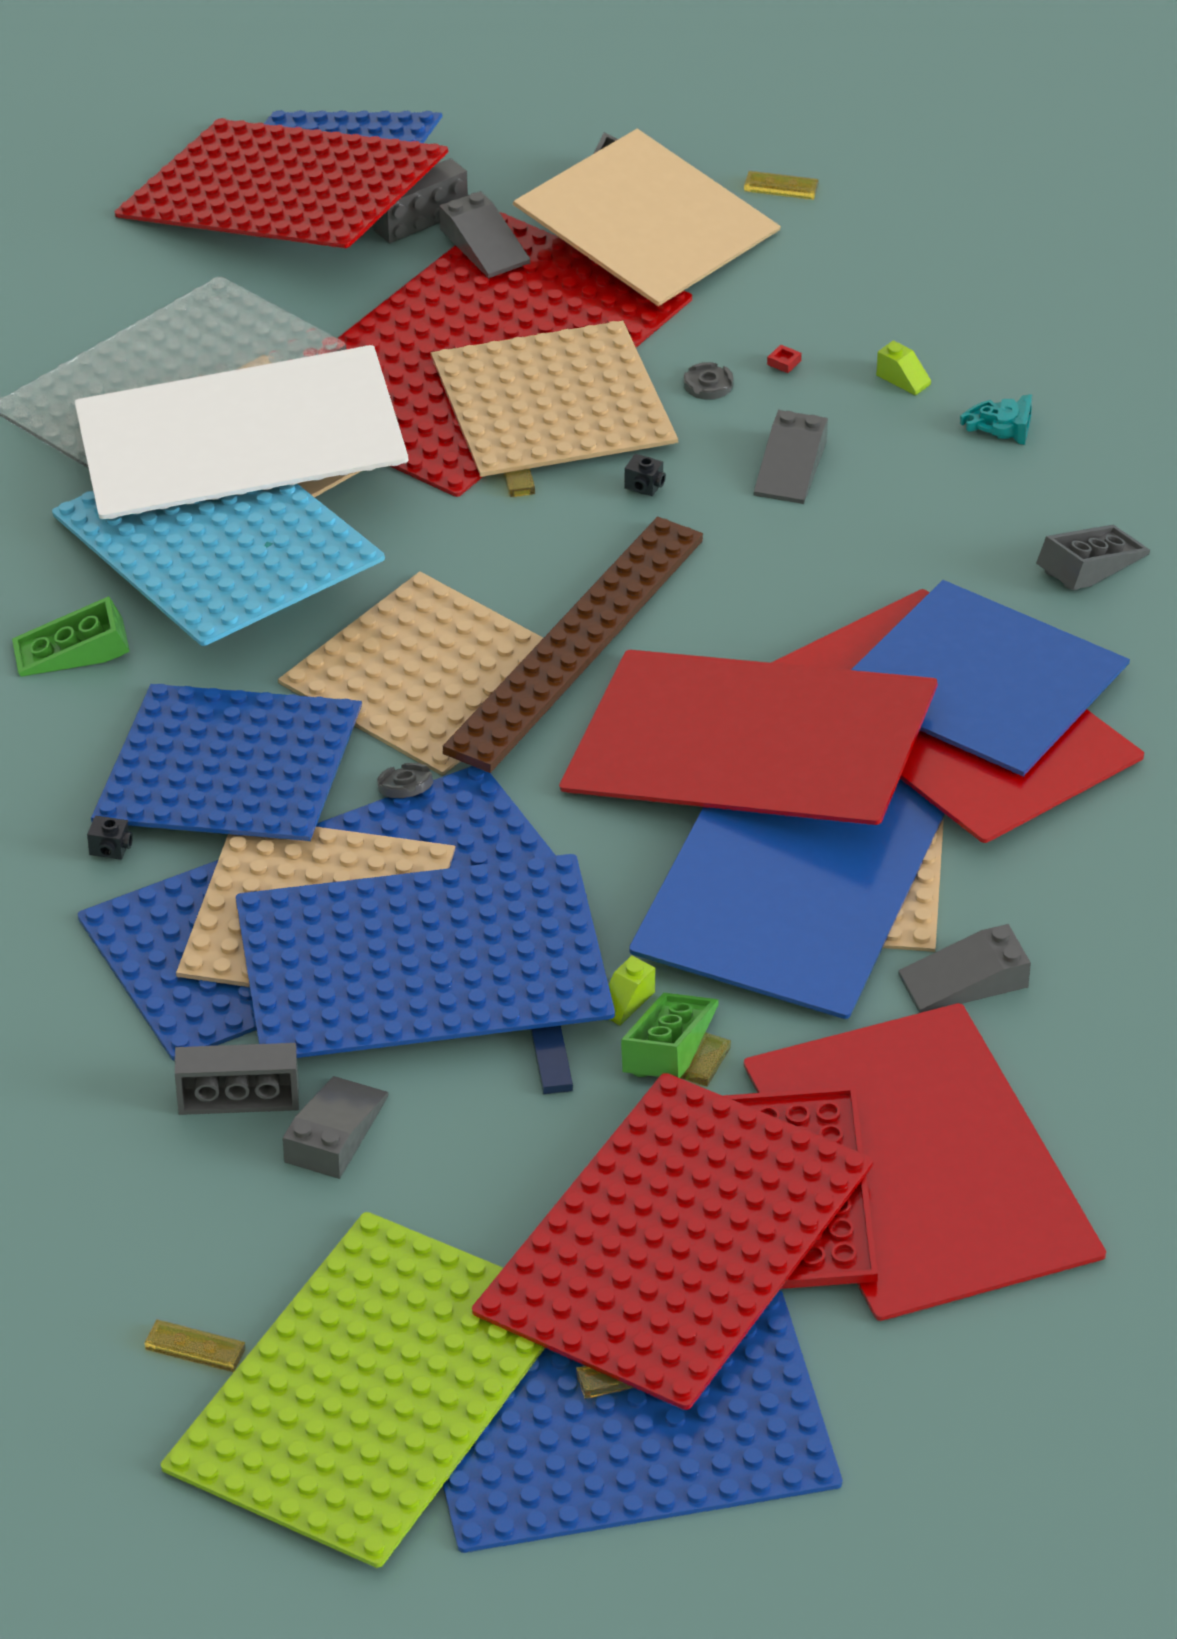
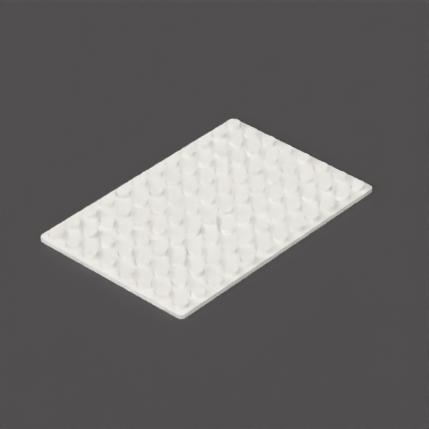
[75,345,409,519]

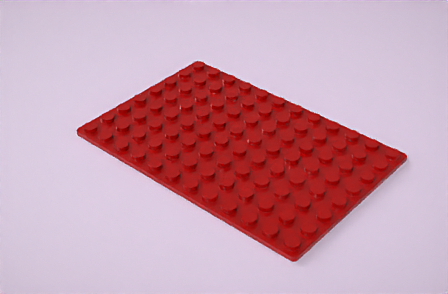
[114,118,449,248]
[771,589,1144,843]
[559,650,938,825]
[744,1003,1106,1321]
[472,1073,873,1410]

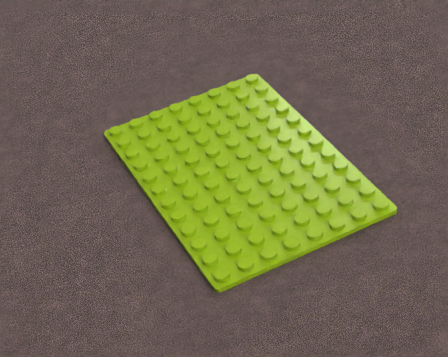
[161,1212,545,1568]

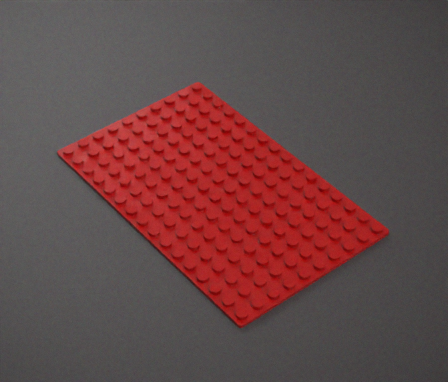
[316,212,692,497]

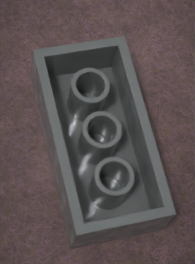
[373,158,468,244]
[175,1043,299,1115]

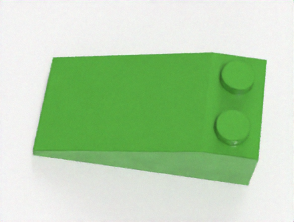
[12,596,130,677]
[621,992,719,1078]

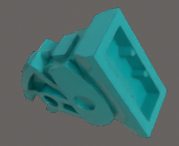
[960,394,1032,445]

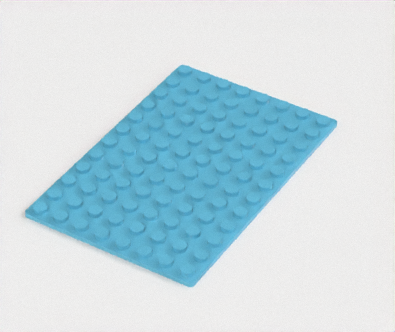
[52,484,385,646]

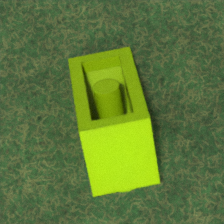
[876,340,931,396]
[608,955,655,1026]

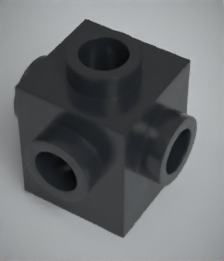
[624,454,666,496]
[87,815,133,860]

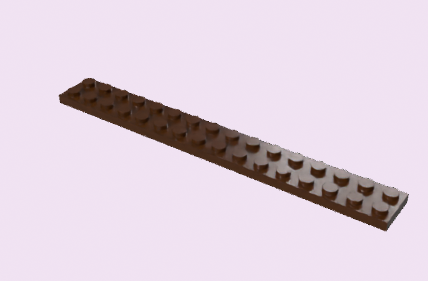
[443,516,703,773]

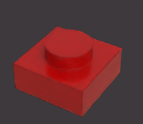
[767,345,802,373]

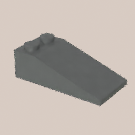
[439,191,530,278]
[754,410,828,504]
[1036,525,1150,590]
[898,924,1031,1013]
[283,1076,389,1179]

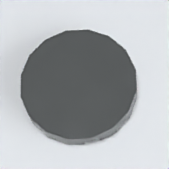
[684,362,734,400]
[377,763,433,798]

